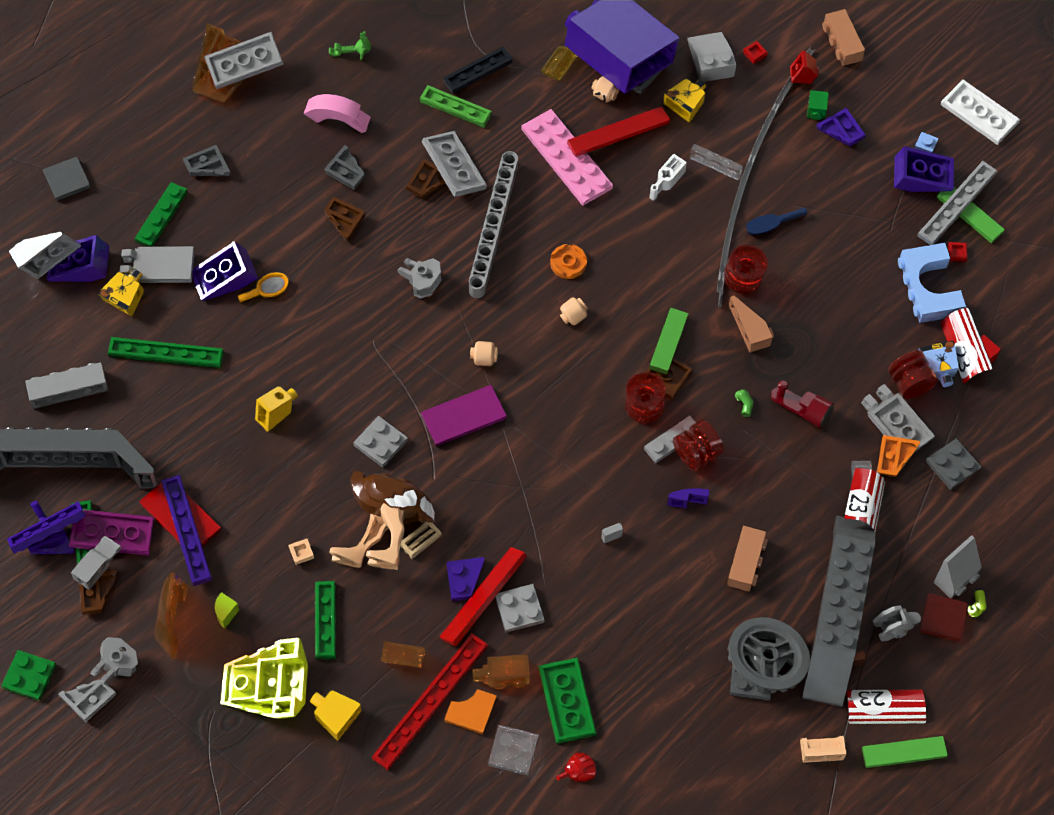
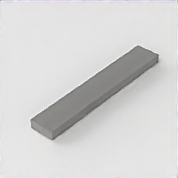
[917,161,997,245]

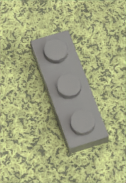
[644,416,702,463]

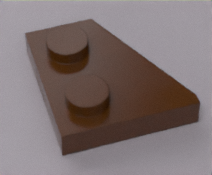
[405,159,446,198]
[324,196,365,242]
[79,569,118,615]

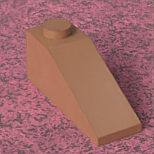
[729,296,774,352]

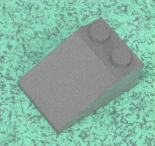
[687,32,736,82]
[9,232,81,279]
[934,535,982,599]

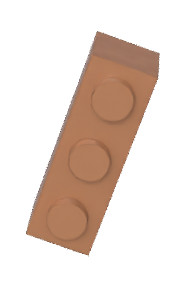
[822,9,865,66]
[727,526,768,592]

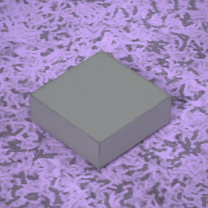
[601,523,623,543]

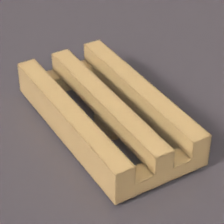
[400,522,442,559]

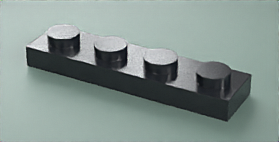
[443,47,513,94]

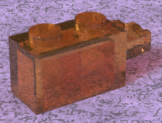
[473,654,530,689]

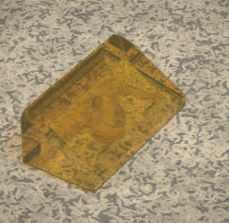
[541,46,577,81]

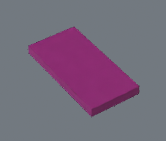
[421,385,506,447]
[69,510,154,556]

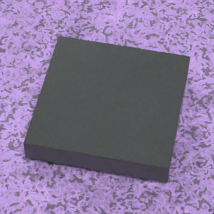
[43,157,91,201]

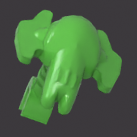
[329,31,372,60]

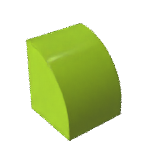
[215,592,239,628]

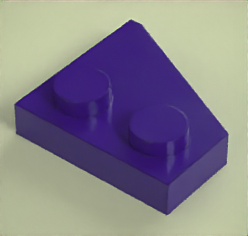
[817,108,865,146]
[446,557,485,601]

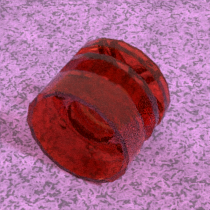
[724,244,768,294]
[887,350,938,400]
[625,372,666,423]
[673,420,724,471]

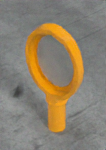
[238,272,288,303]

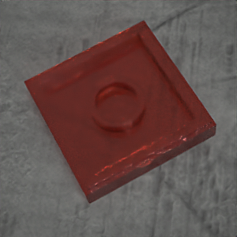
[920,593,968,642]

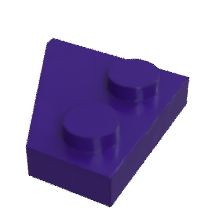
[28,529,75,554]

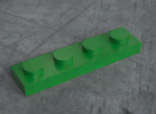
[134,182,188,247]

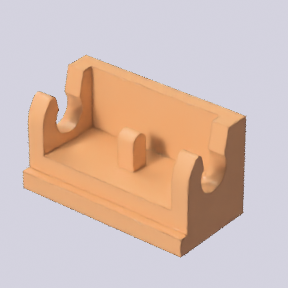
[800,736,846,763]

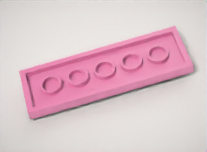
[521,109,613,206]

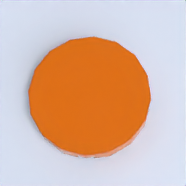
[550,244,587,279]

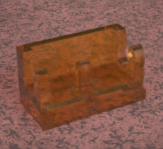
[381,641,426,668]

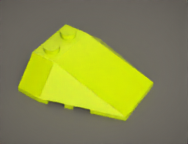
[221,638,308,719]

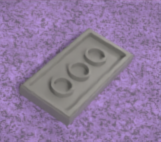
[204,32,284,89]
[422,131,487,197]

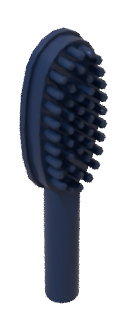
[746,207,807,236]

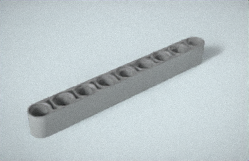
[469,151,518,298]

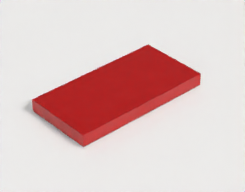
[139,476,221,546]

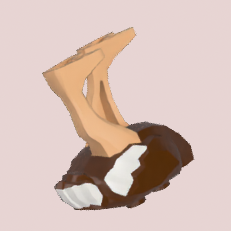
[330,471,435,570]

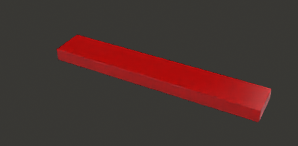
[567,106,670,157]
[440,547,527,646]

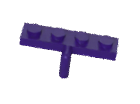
[7,501,86,554]

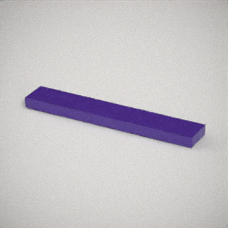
[161,475,212,586]

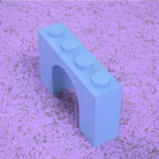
[898,243,966,323]

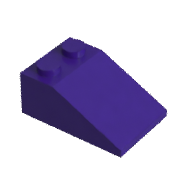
[894,146,954,192]
[47,235,110,282]
[192,241,258,301]

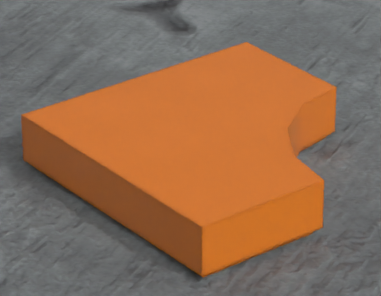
[444,689,497,735]

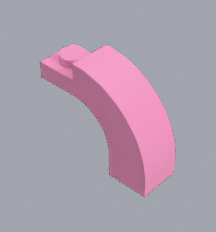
[304,94,371,133]

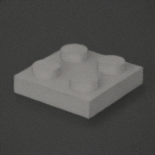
[353,416,408,468]
[495,584,544,633]

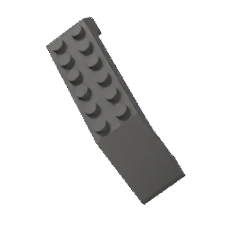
[0,427,159,489]
[802,516,875,707]

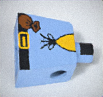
[916,340,958,387]

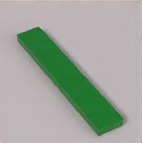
[108,337,224,368]

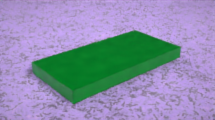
[538,658,596,744]

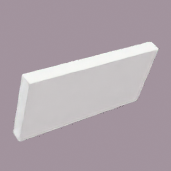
[940,80,1020,145]

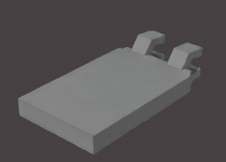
[120,246,195,283]
[861,384,935,452]

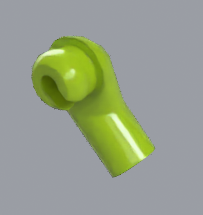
[967,590,987,617]

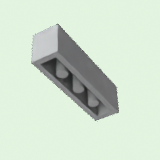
[25,362,108,409]

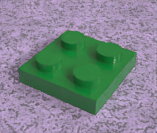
[1,650,56,701]

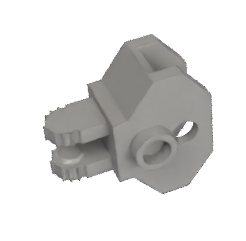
[398,258,441,299]
[873,605,921,642]
[90,637,138,685]

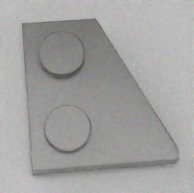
[59,679,116,723]

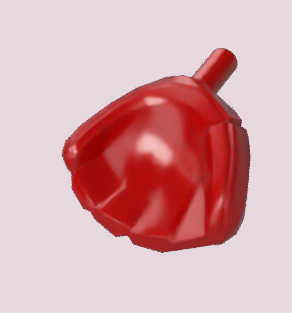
[556,752,596,782]

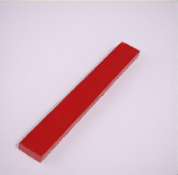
[372,633,488,771]

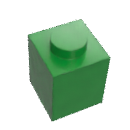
[807,90,828,120]

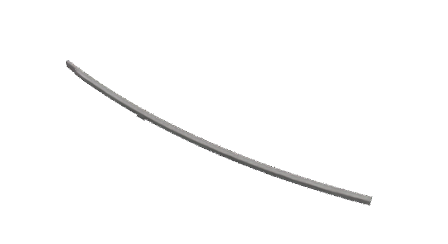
[717,47,815,308]

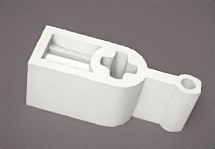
[650,154,687,201]

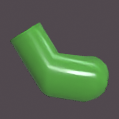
[735,389,754,417]

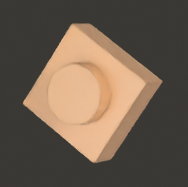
[289,539,314,565]

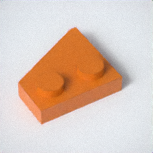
[877,435,920,477]

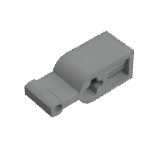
[71,536,121,590]

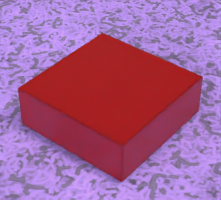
[743,41,768,64]
[947,242,968,262]

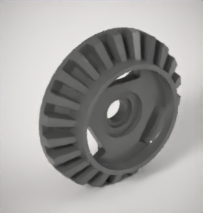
[727,617,810,693]

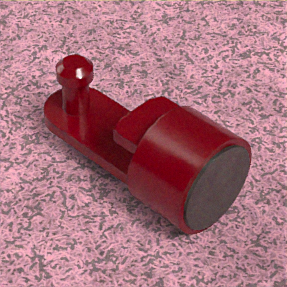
[771,380,834,428]

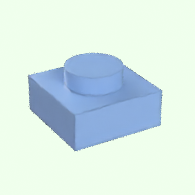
[914,132,938,153]

